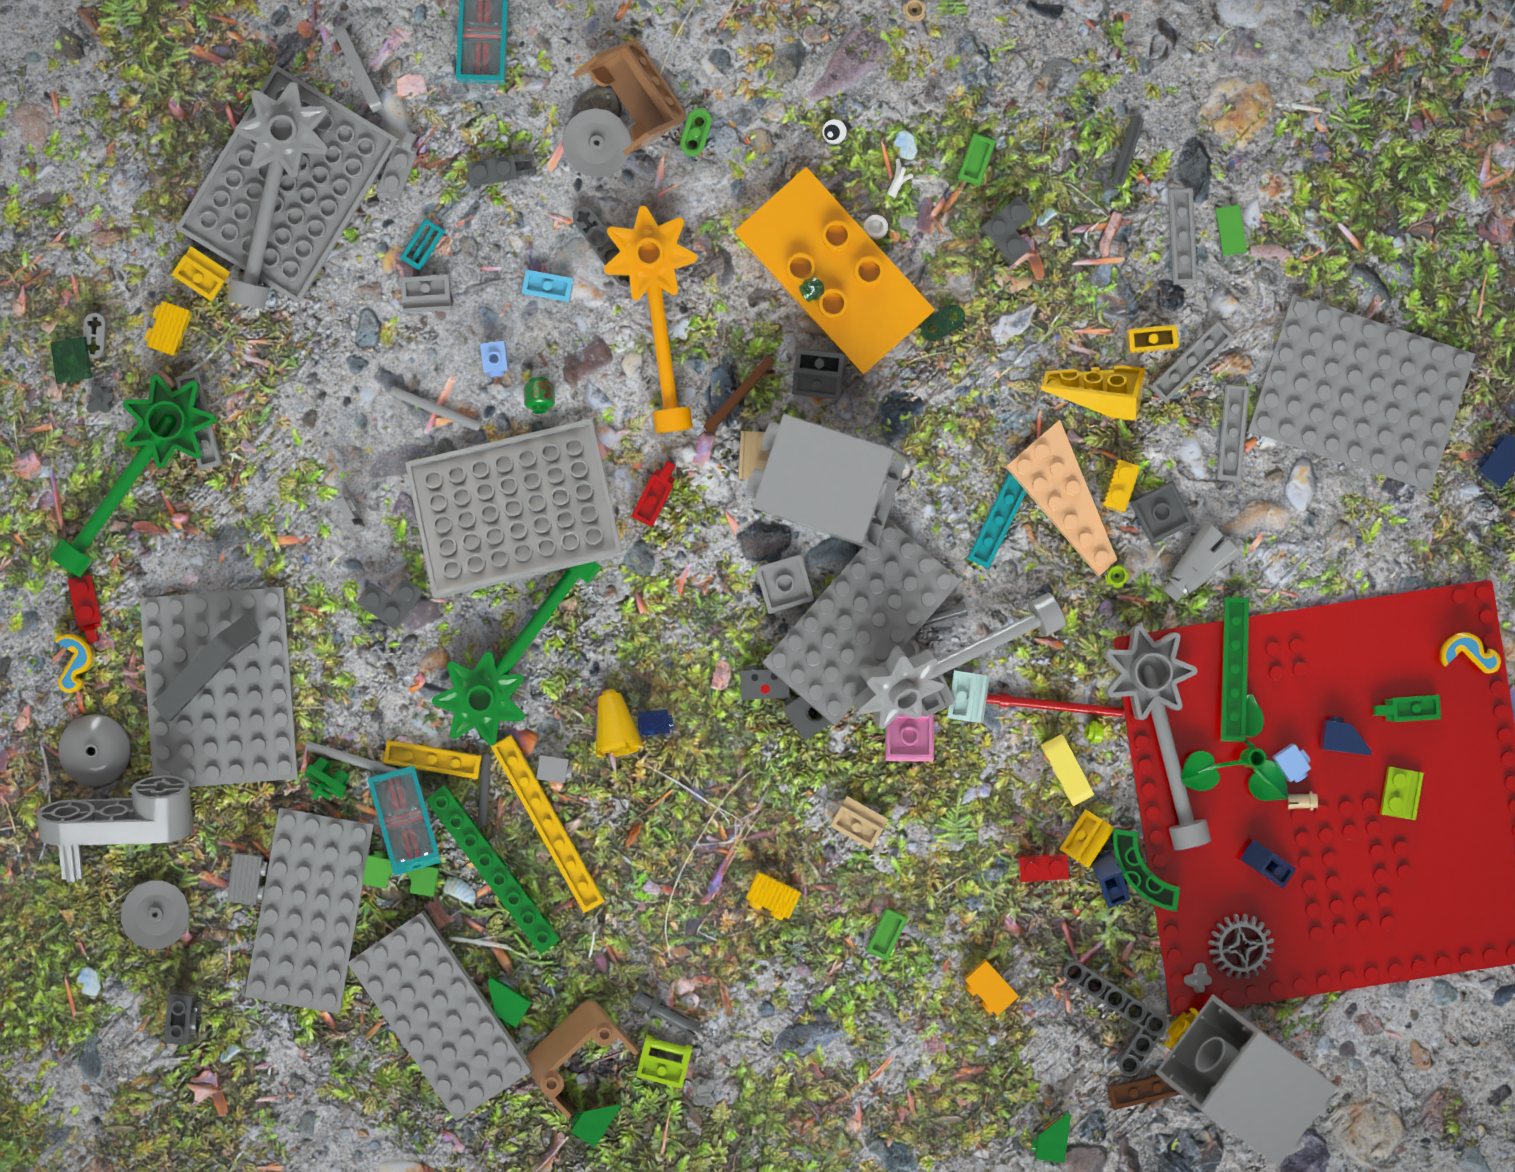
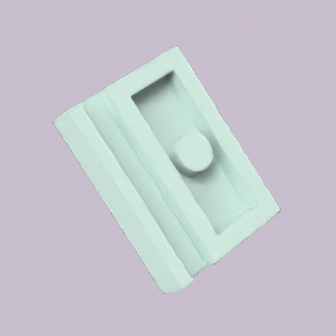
[947,670,990,723]

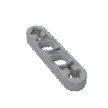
[333,24,384,113]

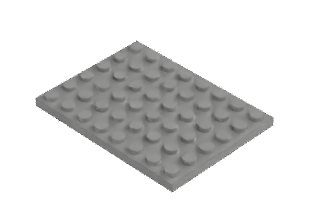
[176,65,399,304]
[1247,294,1475,491]
[405,418,623,599]
[140,587,299,787]

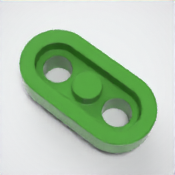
[681,109,712,157]

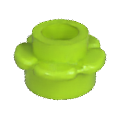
[1105,564,1129,588]
[1084,721,1104,744]

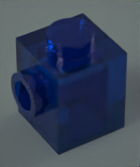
[637,709,673,738]

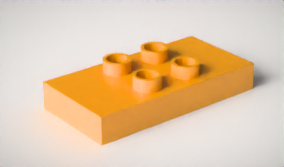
[734,167,935,376]

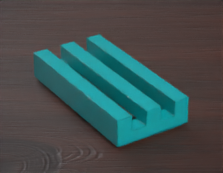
[400,218,446,272]

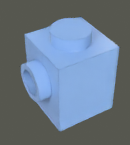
[480,341,509,378]
[1272,744,1311,783]

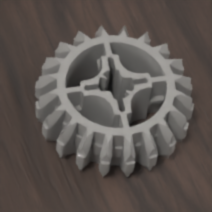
[1209,914,1274,979]

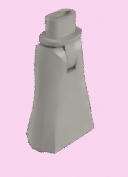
[1163,520,1242,602]

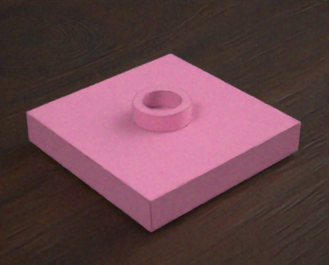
[885,713,934,761]

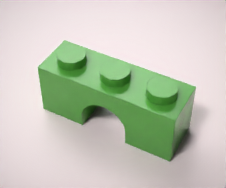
[362,851,441,897]

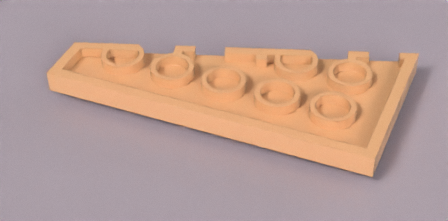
[1005,420,1117,576]

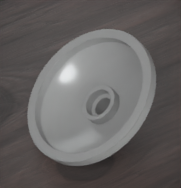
[58,714,131,786]

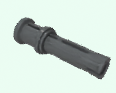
[629,986,701,1037]

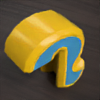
[1439,632,1501,673]
[54,634,96,693]

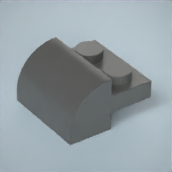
[792,348,845,400]

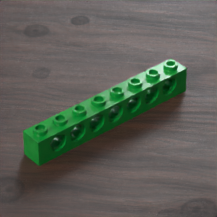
[425,784,561,955]

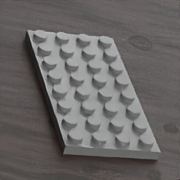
[762,519,961,726]
[245,807,375,1014]
[348,911,533,1121]

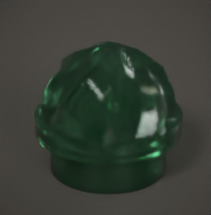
[799,278,824,302]

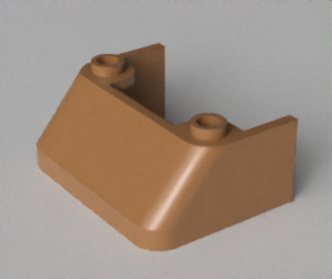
[572,40,686,155]
[526,1000,640,1118]

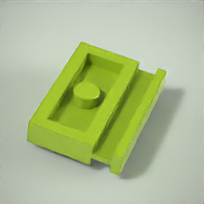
[1379,767,1424,820]

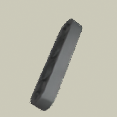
[573,206,630,287]

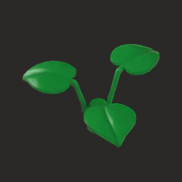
[1181,694,1288,801]

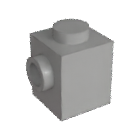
[536,751,573,783]

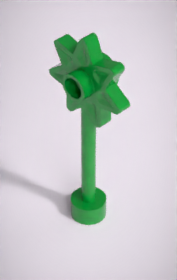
[49,374,218,577]
[432,561,602,746]

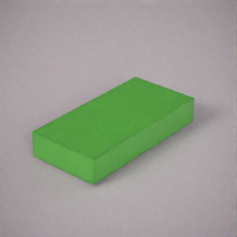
[957,133,996,187]
[1215,205,1247,257]
[866,907,908,961]

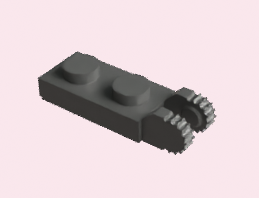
[467,154,536,187]

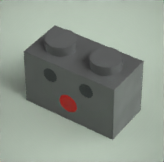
[740,665,790,700]

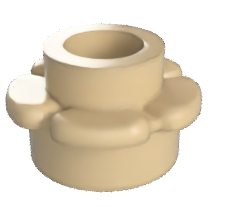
[903,0,926,22]

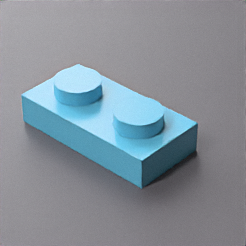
[522,270,574,303]

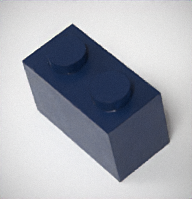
[1474,433,1515,489]

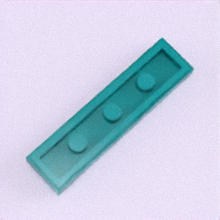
[967,472,1026,569]

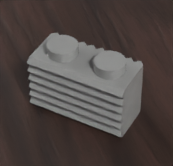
[227,852,268,905]

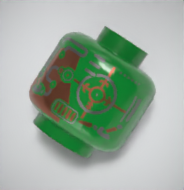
[523,377,555,414]

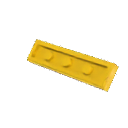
[383,740,482,779]

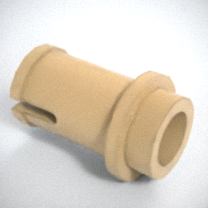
[1287,791,1318,810]

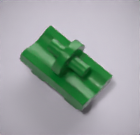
[304,757,349,800]

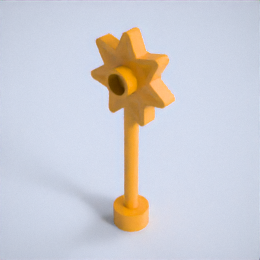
[604,206,698,434]

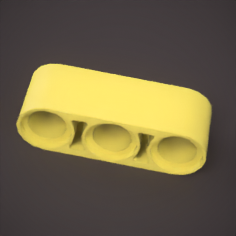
[1041,734,1094,806]

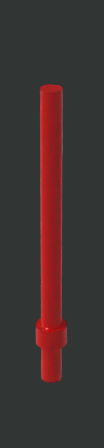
[986,693,1124,717]

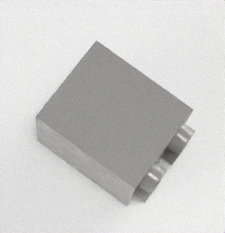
[746,414,907,551]
[1155,995,1337,1166]

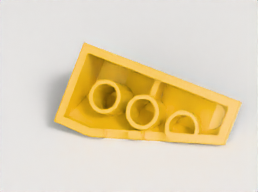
[1041,365,1145,421]

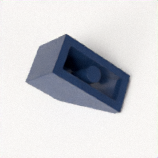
[1319,716,1372,755]
[1240,840,1296,889]
[1091,851,1131,909]

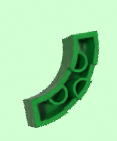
[1113,829,1181,911]

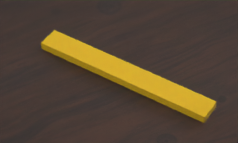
[491,734,605,913]

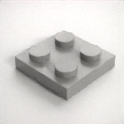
[755,554,815,614]

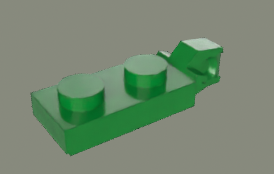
[1372,695,1441,722]

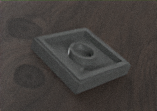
[1129,481,1194,545]

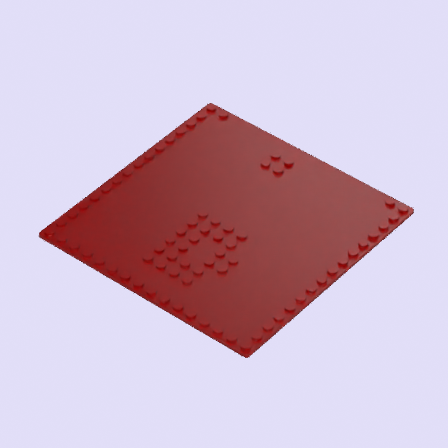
[1113,580,1515,1016]

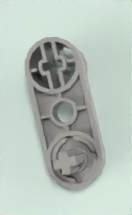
[37,775,193,882]

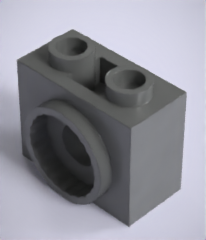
[782,695,832,742]
[164,990,201,1045]

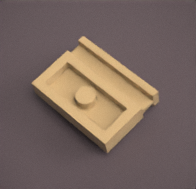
[738,431,770,479]
[830,796,889,850]

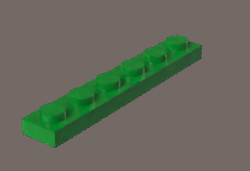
[1221,597,1249,742]

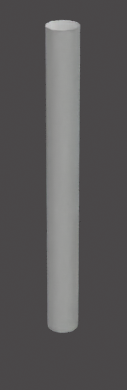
[390,386,482,431]
[305,741,400,774]

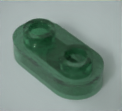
[920,305,965,342]

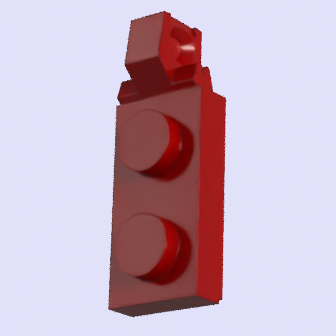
[631,461,676,527]
[67,575,103,643]

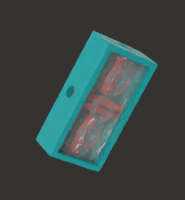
[456,0,510,85]
[368,766,441,876]

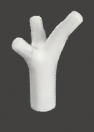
[887,159,913,198]

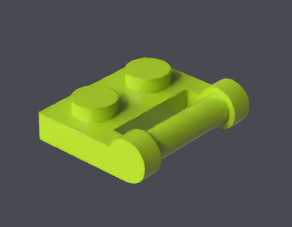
[636,1034,693,1089]

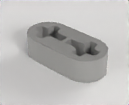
[82,313,107,359]

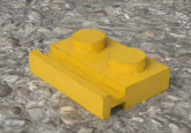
[171,246,232,302]
[1060,809,1115,868]

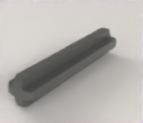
[1112,116,1144,186]

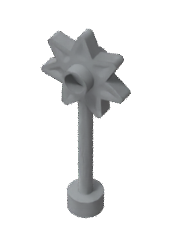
[227,82,329,309]
[852,592,1066,729]
[1103,625,1212,850]

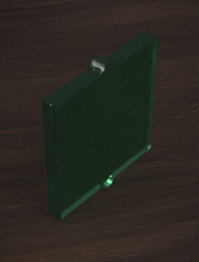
[50,337,92,384]

